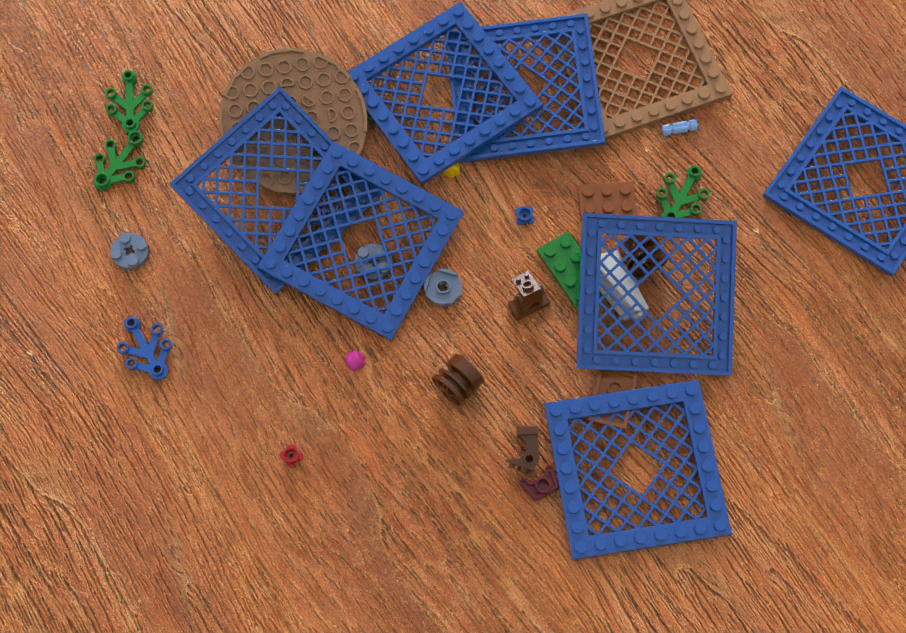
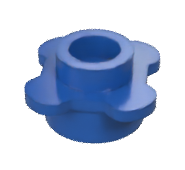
[515,206,535,225]

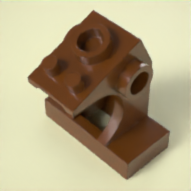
[508,271,551,321]
[506,426,539,474]

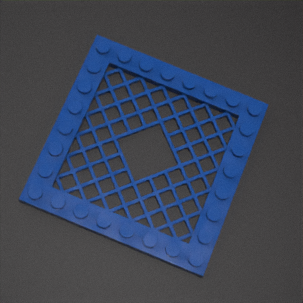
[348,1,543,185]
[445,13,605,163]
[169,87,381,295]
[762,87,906,277]
[258,141,464,341]
[576,213,737,376]
[544,379,732,560]

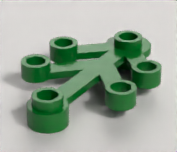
[105,70,154,134]
[94,130,146,191]
[656,166,710,218]

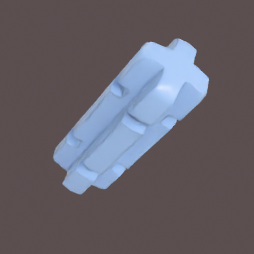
[662,119,698,136]

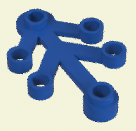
[117,317,173,380]

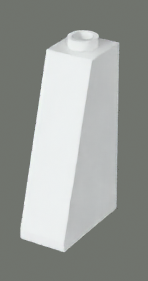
[600,250,649,321]

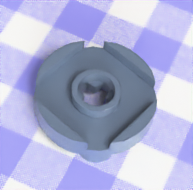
[110,232,149,270]
[355,244,393,281]
[424,269,462,307]

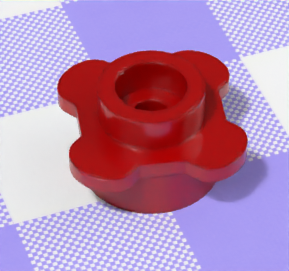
[280,444,303,468]

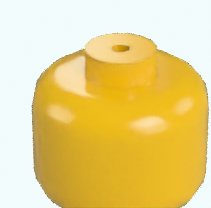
[442,162,460,178]

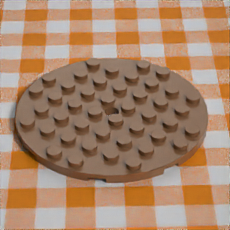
[219,48,367,194]

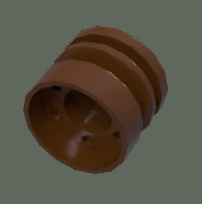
[619,236,668,277]
[432,354,484,406]

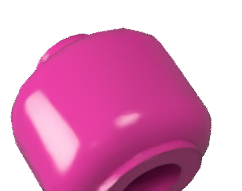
[345,350,366,371]

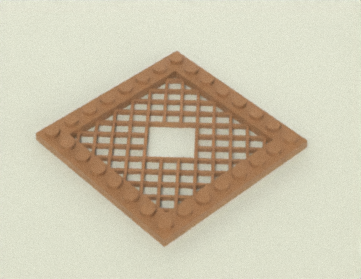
[551,0,732,140]

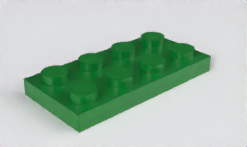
[537,231,603,312]

